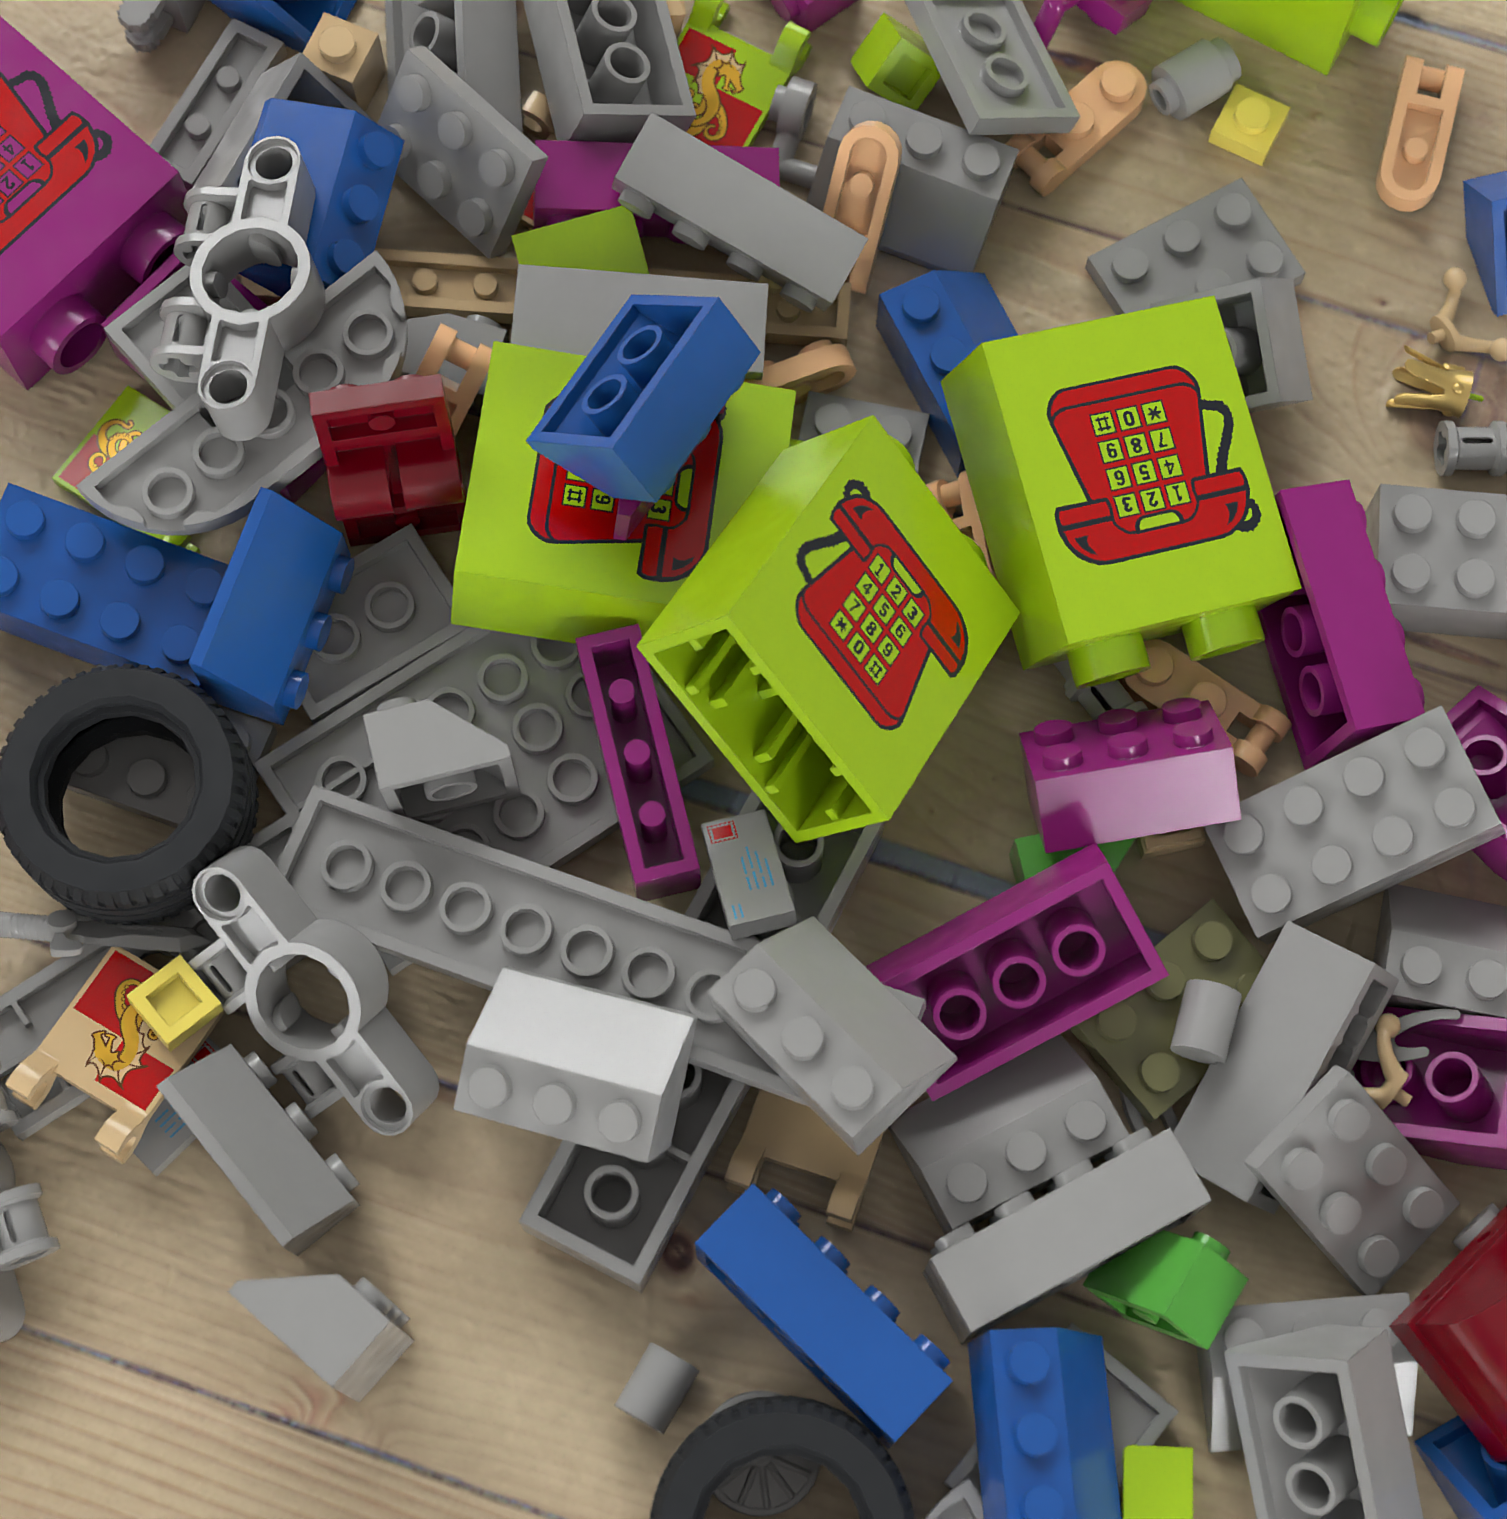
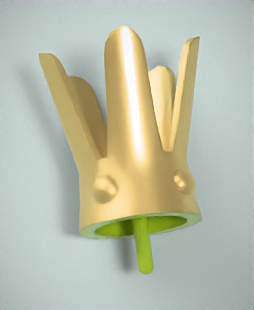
[1385,345,1484,418]

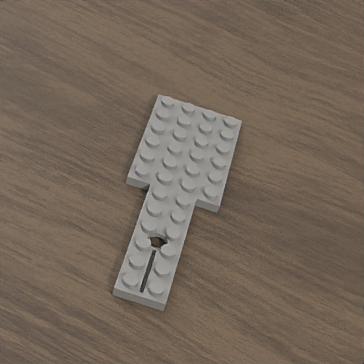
[0,627,715,1141]

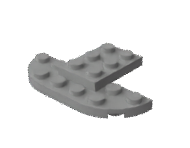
[76,250,408,535]

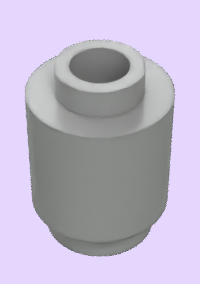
[1149,37,1241,120]

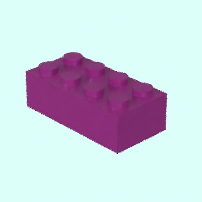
[1257,479,1425,770]
[865,842,1169,1102]

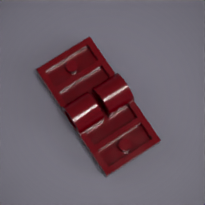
[309,374,467,547]

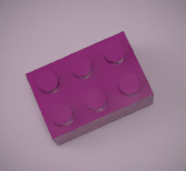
[1019,697,1242,853]

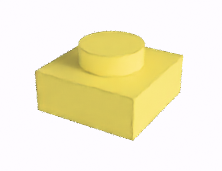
[1208,83,1291,166]
[126,955,224,1052]

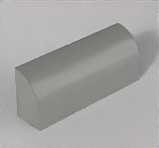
[510,264,769,380]
[1174,920,1399,1214]

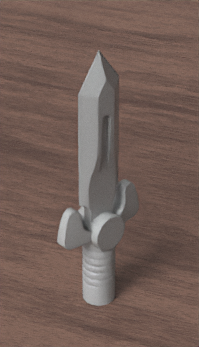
[0,909,214,957]

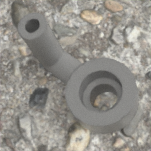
[769,76,818,189]

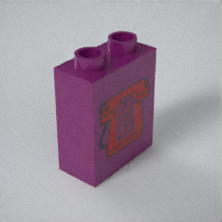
[0,16,188,391]

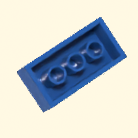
[0,483,228,691]
[695,1184,953,1450]

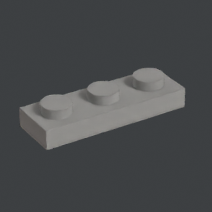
[149,18,287,191]

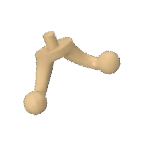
[1427,267,1507,362]
[1364,1013,1412,1110]

